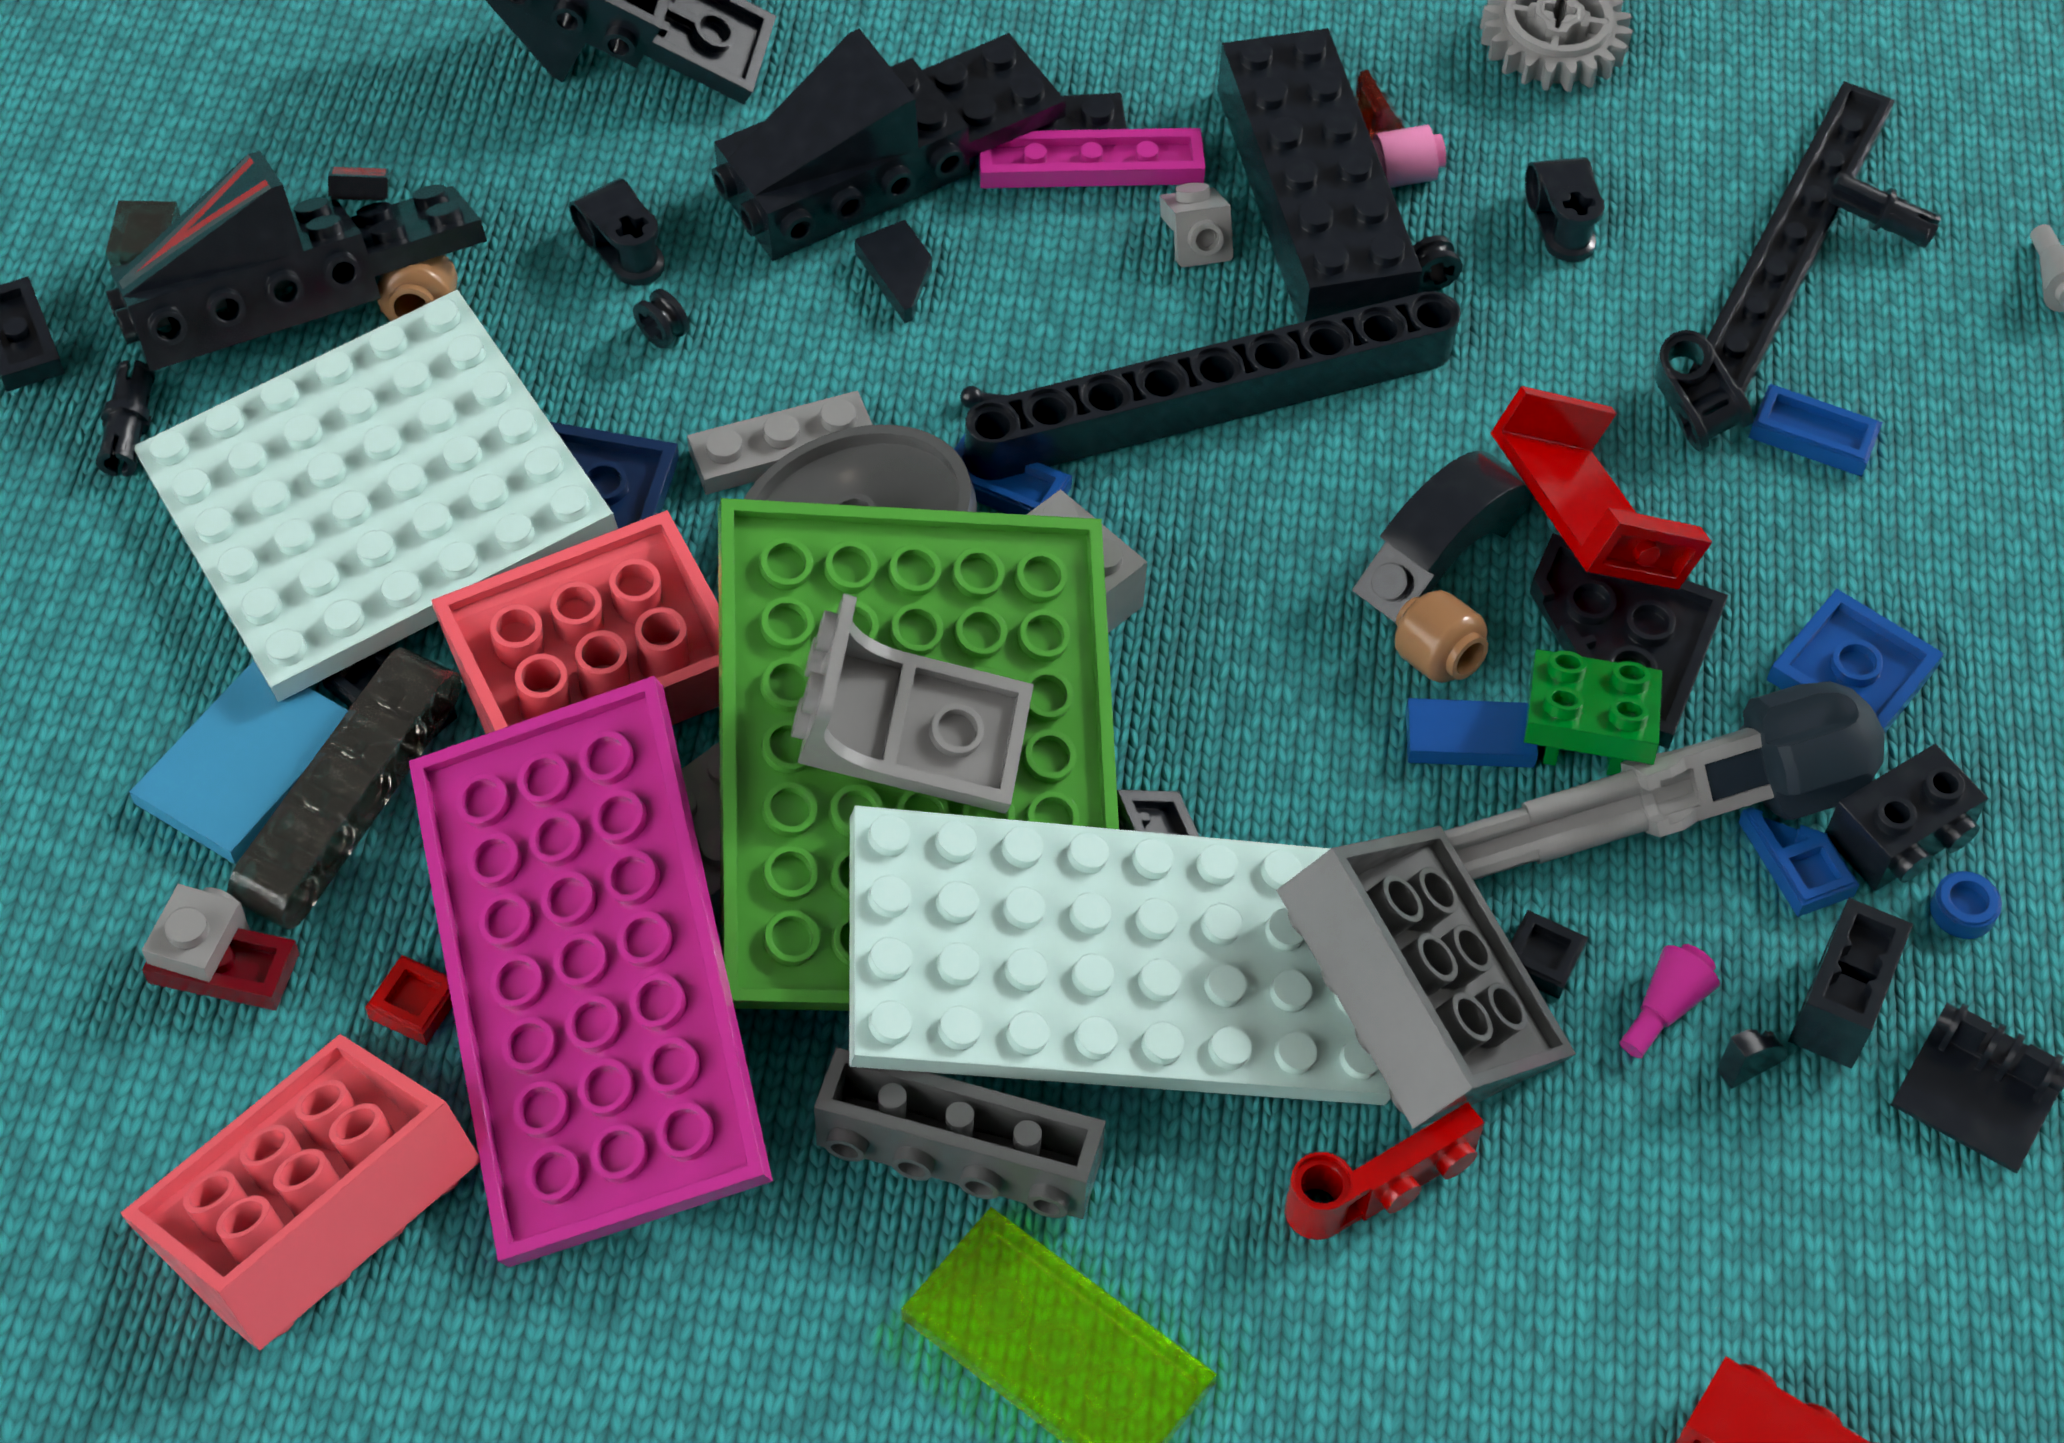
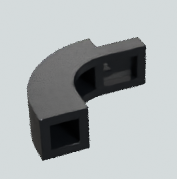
[1352,451,1534,623]

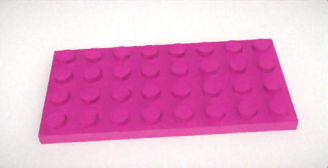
[409,676,773,1267]

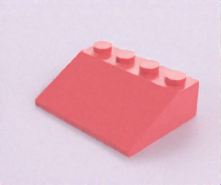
[431,510,719,734]
[120,1034,480,1351]

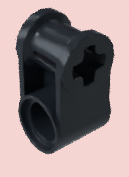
[1525,157,1605,262]
[569,178,665,286]
[1655,330,1754,451]

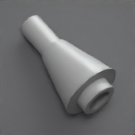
[2030,224,2064,312]

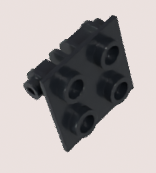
[1891,1002,2064,1174]

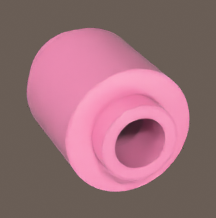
[1372,124,1446,188]

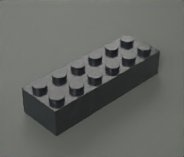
[1217,28,1422,323]

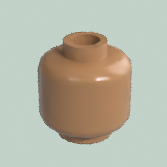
[377,254,458,321]
[1395,590,1488,683]

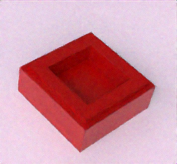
[365,955,452,1045]

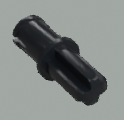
[1826,173,1941,248]

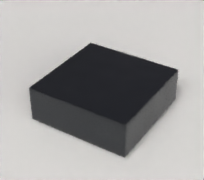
[1511,910,1589,999]

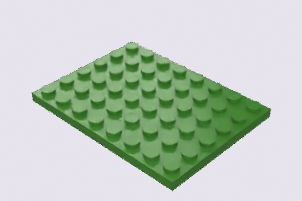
[718,498,1119,1011]

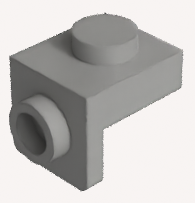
[1159,183,1233,267]
[142,884,250,982]

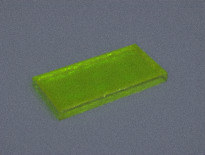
[901,1207,1217,1443]

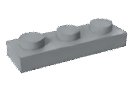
[687,390,873,495]

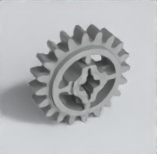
[1480,0,1633,92]

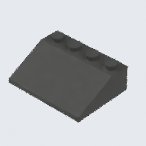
[1276,826,1576,1129]

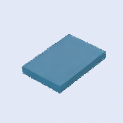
[129,660,359,864]

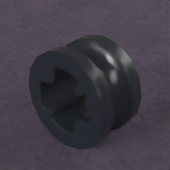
[1413,235,1463,292]
[633,288,690,349]

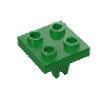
[1524,649,1662,776]

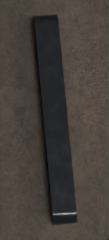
[964,291,1461,480]

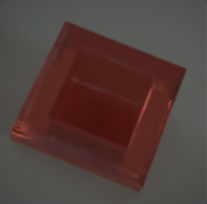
[1355,70,1406,140]

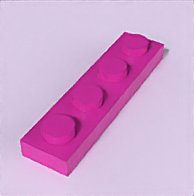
[979,128,1205,188]

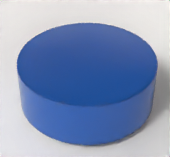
[1930,871,2002,939]

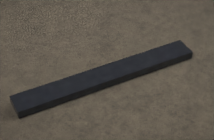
[1688,81,1895,395]

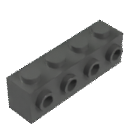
[814,1047,1106,1219]

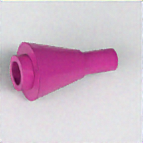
[1619,944,1720,1058]

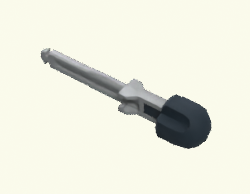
[1444,681,1885,880]

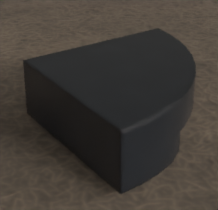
[1717,1029,1788,1089]

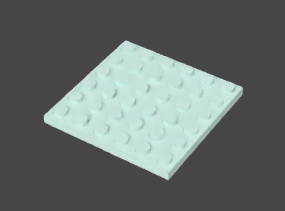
[134,289,618,702]

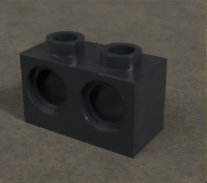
[1788,898,1913,1069]

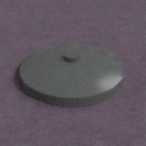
[744,425,977,512]

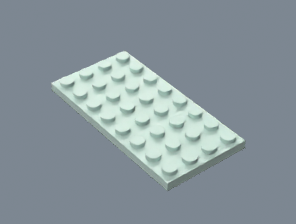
[849,806,1391,1105]

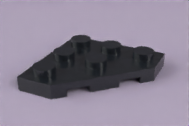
[1530,533,1729,749]

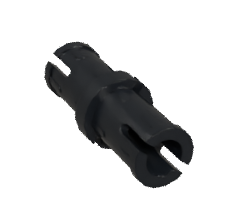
[96,360,155,477]

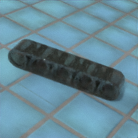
[227,647,462,930]

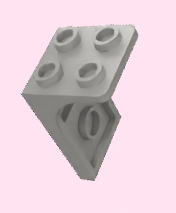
[791,594,1034,814]

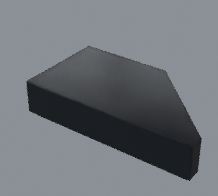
[855,220,932,323]

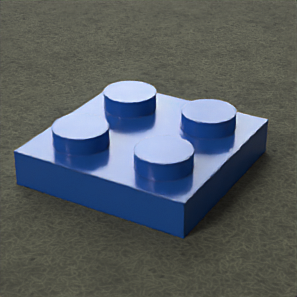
[1766,588,1944,733]

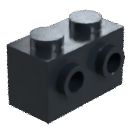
[1825,743,1988,891]

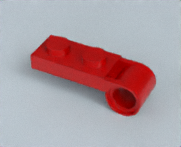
[1284,1102,1485,1240]

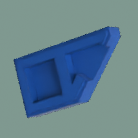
[1738,807,1859,917]

